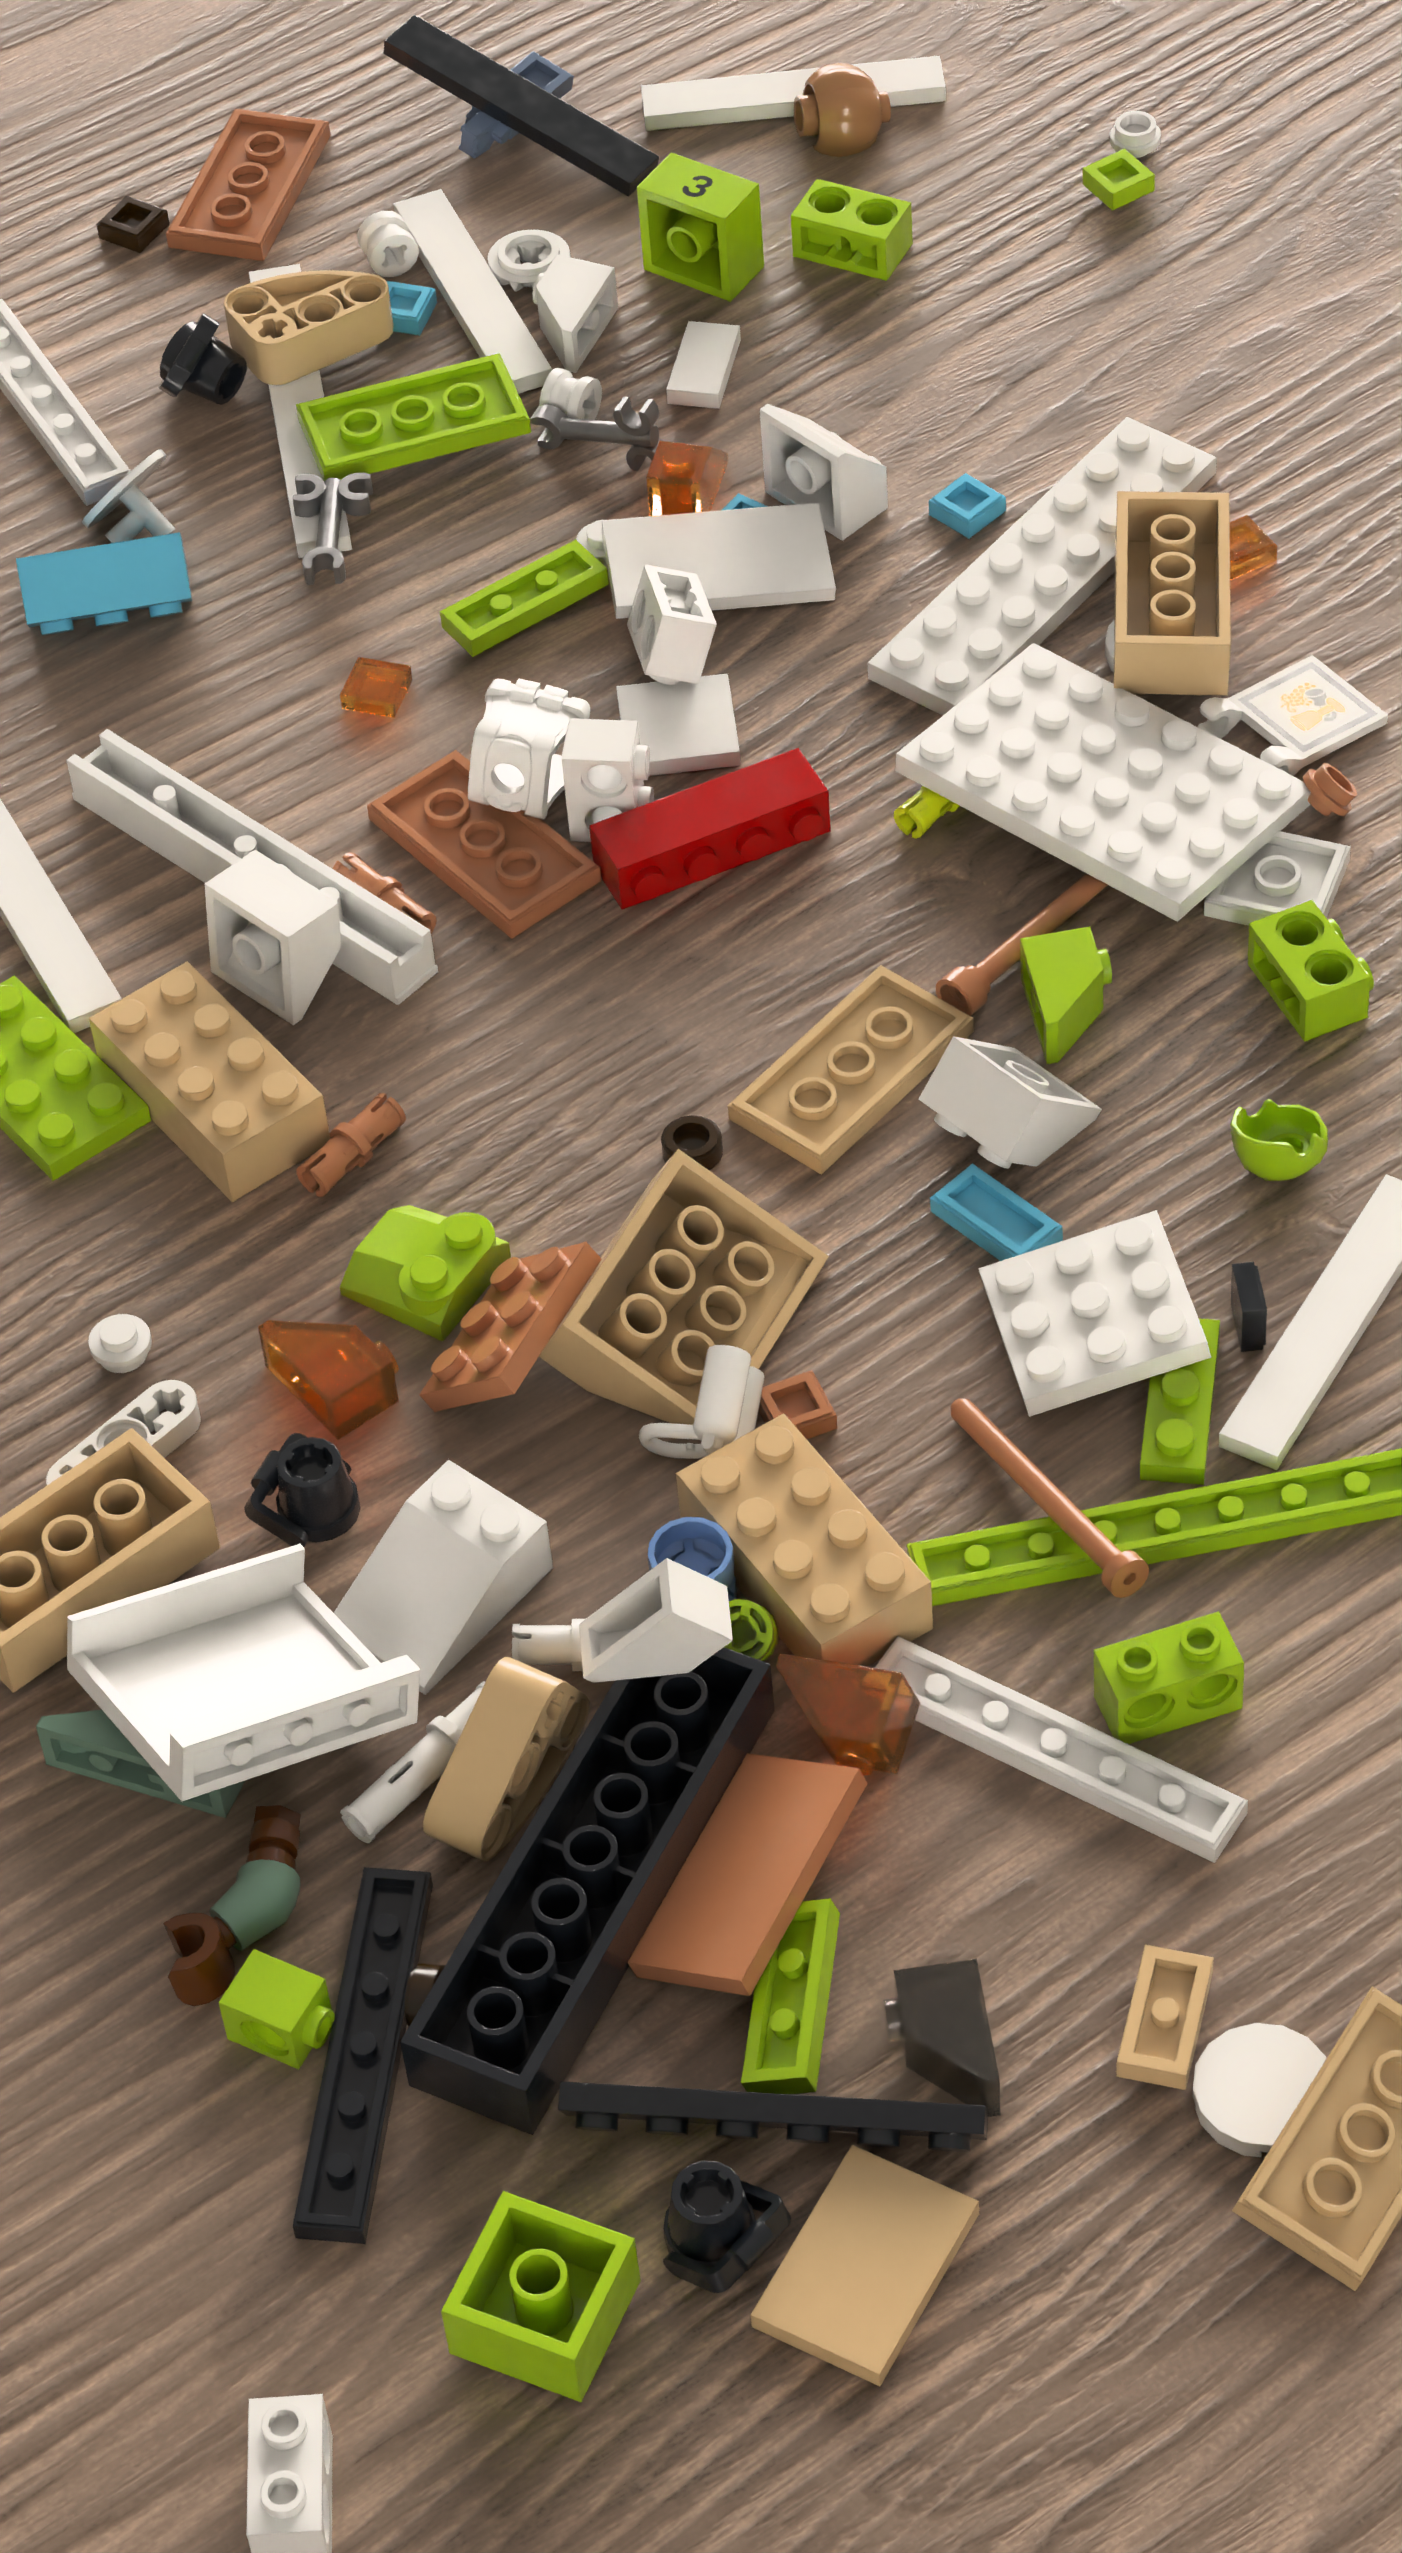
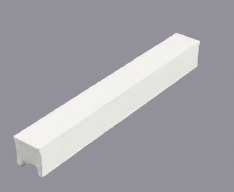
[67,729,438,1005]

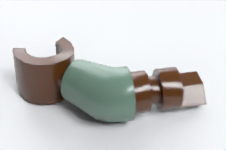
[163,1805,301,2006]

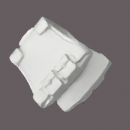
[468,679,590,819]

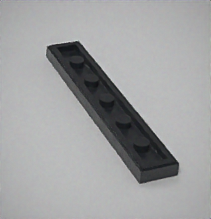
[383,14,659,197]
[293,1867,433,2244]

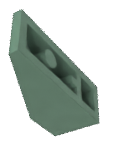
[36,1710,246,1818]

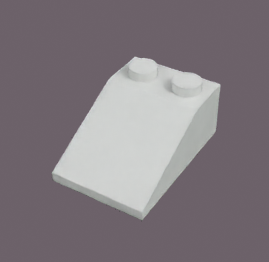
[334,1460,553,1695]

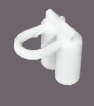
[639,1345,764,1459]

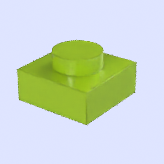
[1083,148,1155,211]

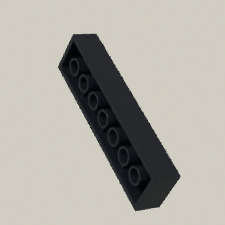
[400,1647,775,2135]

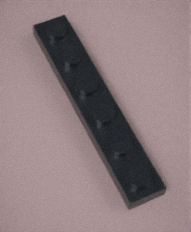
[558,2081,988,2152]

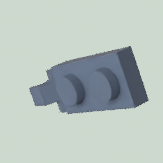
[459,51,574,159]

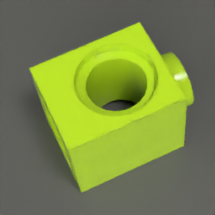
[218,1949,335,2070]

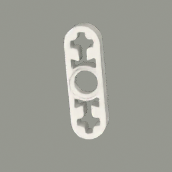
[46,1380,201,1485]

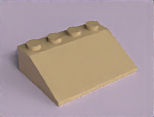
[539,1149,829,1425]

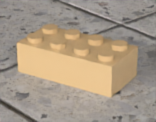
[1114,491,1231,696]
[89,961,330,1202]
[676,1413,933,1691]
[0,1428,220,1693]

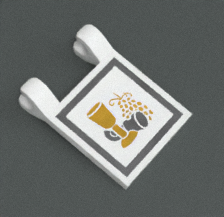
[1198,655,1388,776]

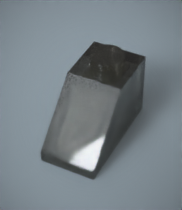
[883,1959,1001,2117]

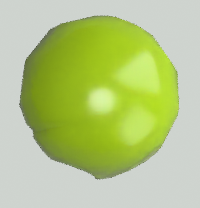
[1230,1099,1328,1181]

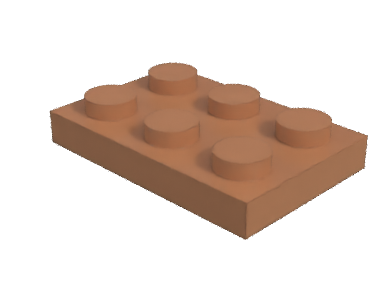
[419,1242,602,1412]

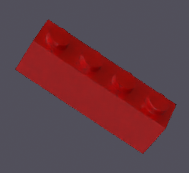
[589,748,831,910]

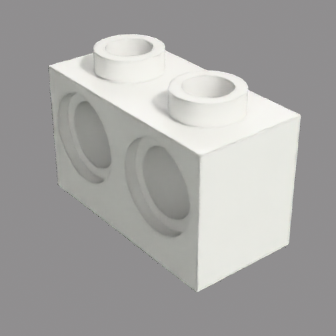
[627,565,717,685]
[561,718,654,842]
[246,2394,333,2553]

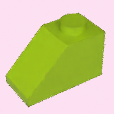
[1020,926,1112,1064]

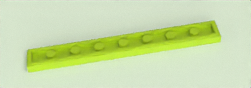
[907,1448,1402,1606]

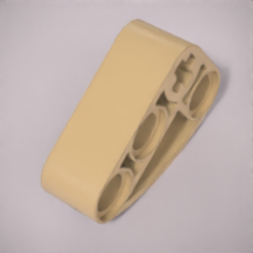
[224,270,394,385]
[423,1657,589,1861]

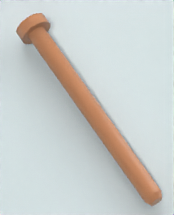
[950,1398,1149,1598]

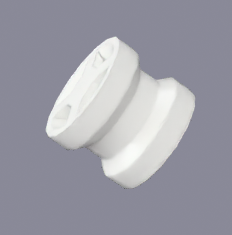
[357,211,419,277]
[539,368,602,420]

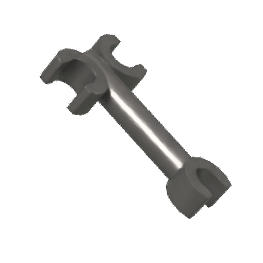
[530,397,672,473]
[293,472,373,585]

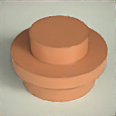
[1303,763,1357,816]

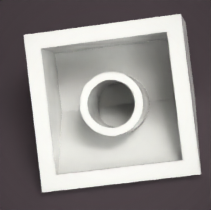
[760,404,888,541]
[204,850,341,1025]
[919,1036,1102,1169]

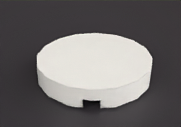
[1192,2023,1327,2157]

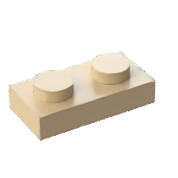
[1116,1945,1214,2090]

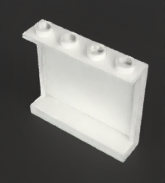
[67,1544,420,1801]

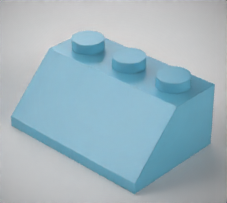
[16,532,192,635]

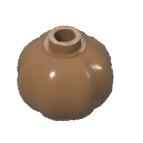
[794,63,891,157]

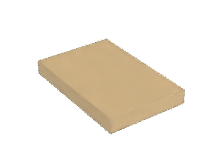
[750,2145,979,2387]

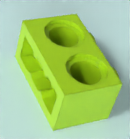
[791,179,913,281]
[1248,900,1374,1042]
[1094,1611,1244,1744]

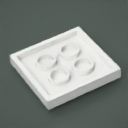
[978,1210,1211,1417]

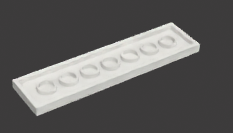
[868,417,1216,715]

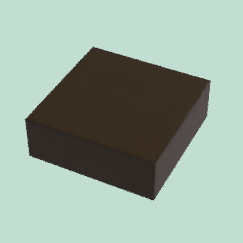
[96,196,170,253]

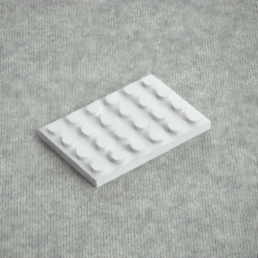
[895,643,1311,922]

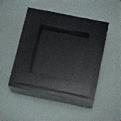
[1231,1261,1267,1352]

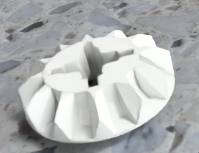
[488,230,570,292]

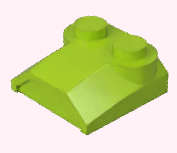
[340,1205,511,1341]

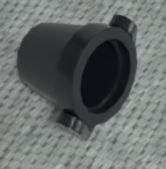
[158,313,247,405]
[244,1433,361,1547]
[663,2160,791,2293]

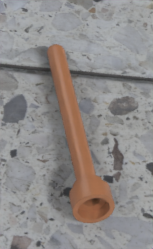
[936,873,1108,1016]

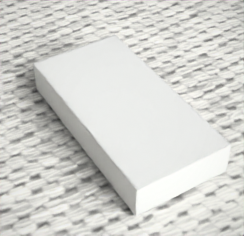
[666,321,741,409]

